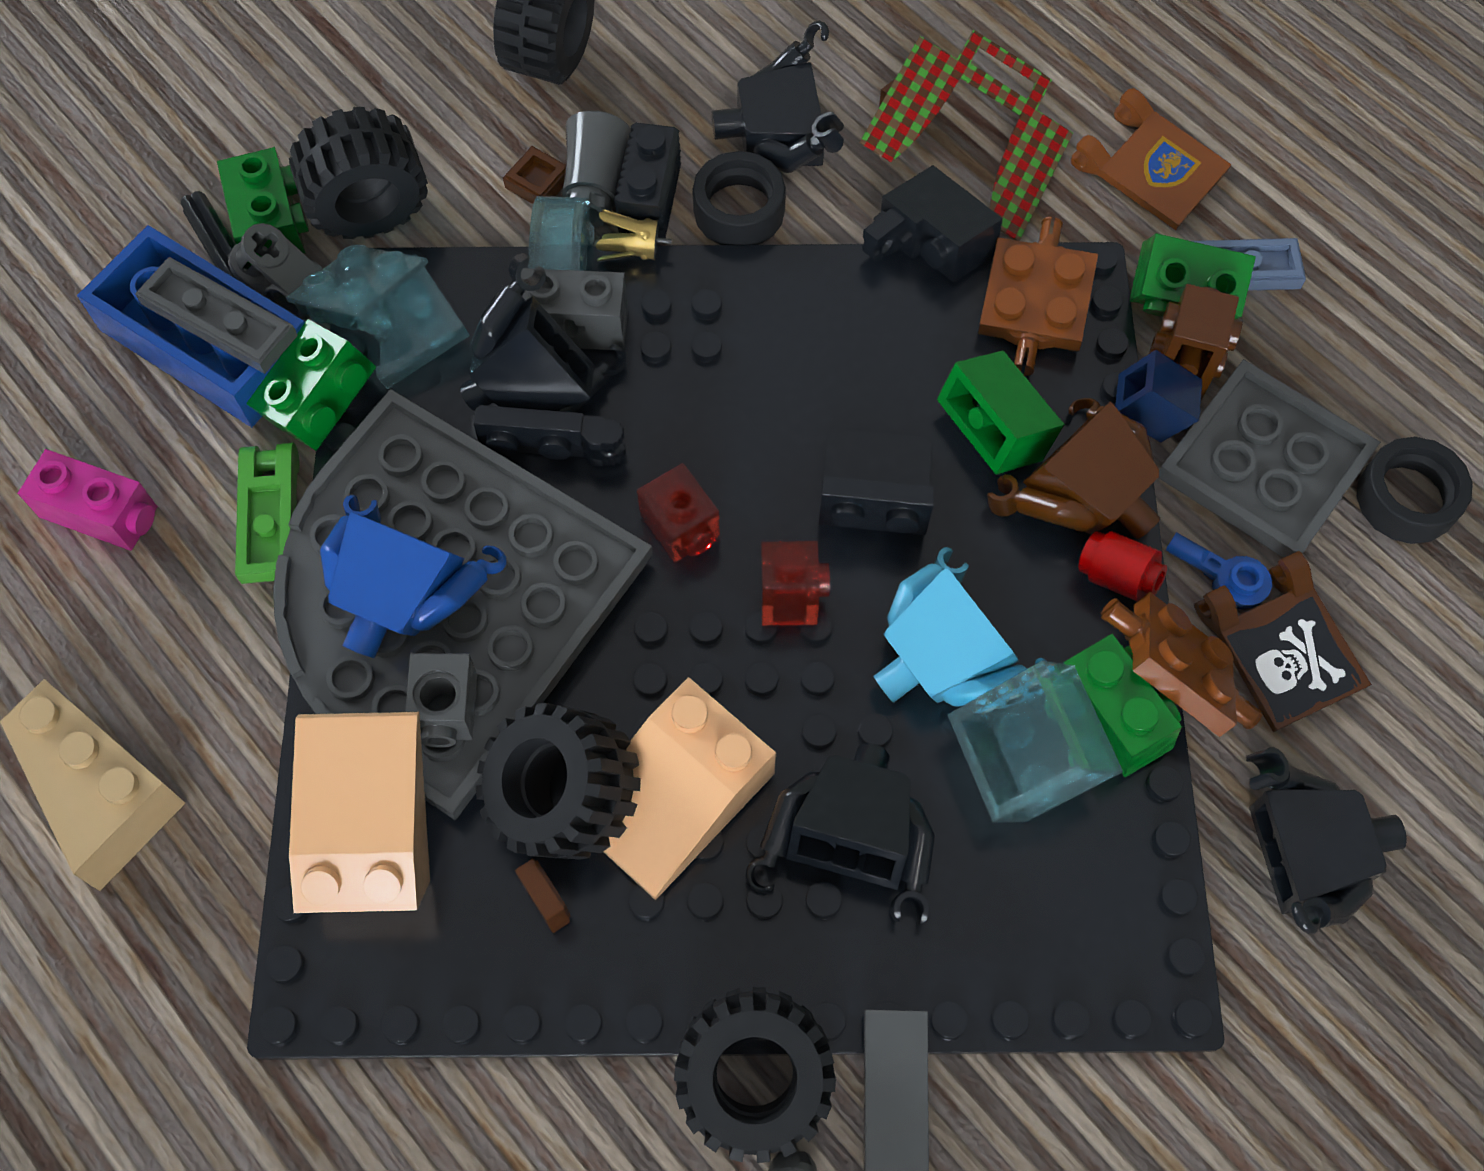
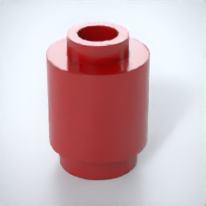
[1078,531,1167,602]

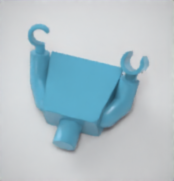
[873,547,1054,706]

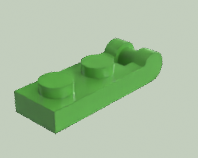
[235,442,300,584]

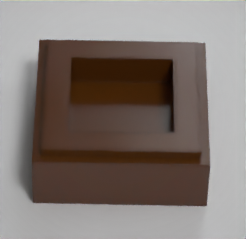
[503,146,566,210]
[515,859,571,933]

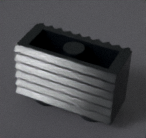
[614,122,681,239]

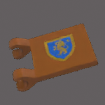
[1071,88,1232,230]

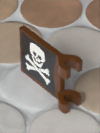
[1194,551,1372,733]

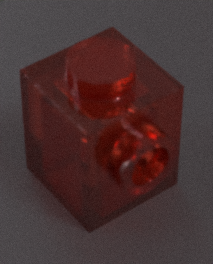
[637,463,720,562]
[761,541,830,626]

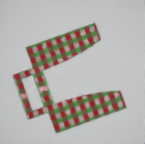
[859,30,1073,241]

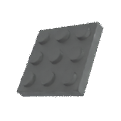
[1158,359,1381,558]

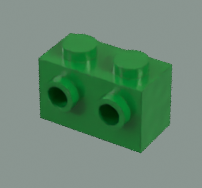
[217,147,309,268]
[1129,233,1256,319]
[246,319,376,451]
[937,351,1065,475]
[1060,633,1182,778]

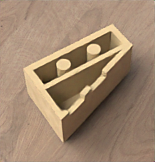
[0,679,185,891]

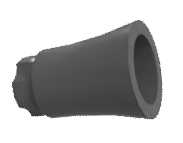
[562,111,631,227]

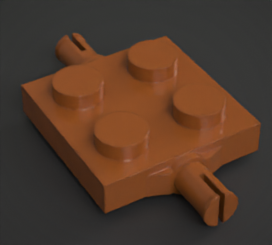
[978,217,1098,376]
[1101,592,1262,737]

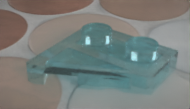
[373,254,470,389]

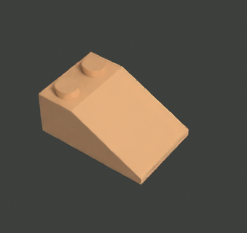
[603,677,776,900]
[289,712,430,913]

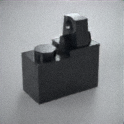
[862,165,1003,283]

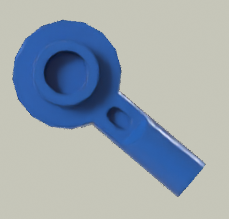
[1165,532,1272,609]

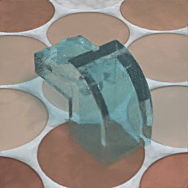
[528,196,595,271]

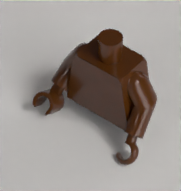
[987,398,1161,540]

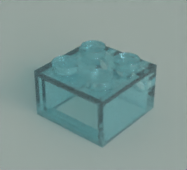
[948,661,1123,822]

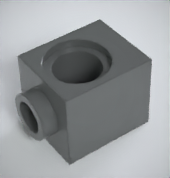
[405,653,477,747]

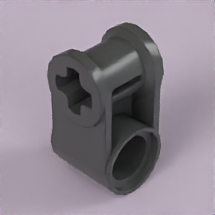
[228,223,332,320]

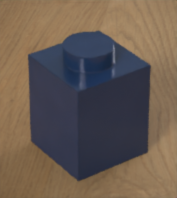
[1115,350,1202,443]

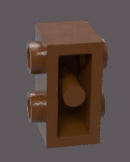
[1149,284,1243,401]

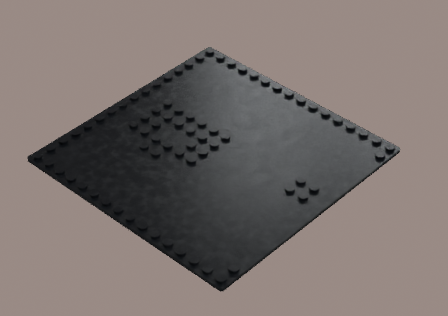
[247,242,1225,1060]

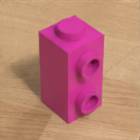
[17,449,158,551]

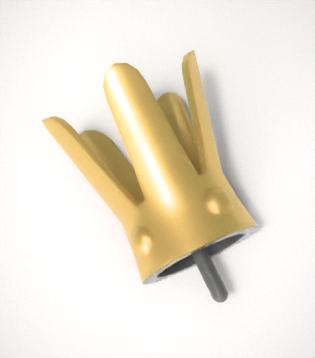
[596,209,672,261]

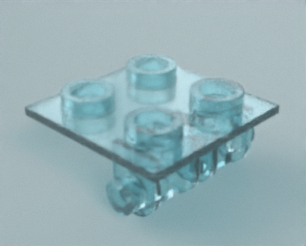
[286,245,428,335]

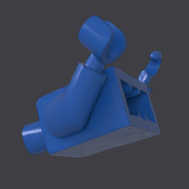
[320,495,507,658]

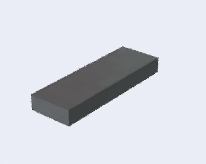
[135,257,298,374]
[864,1010,929,1171]

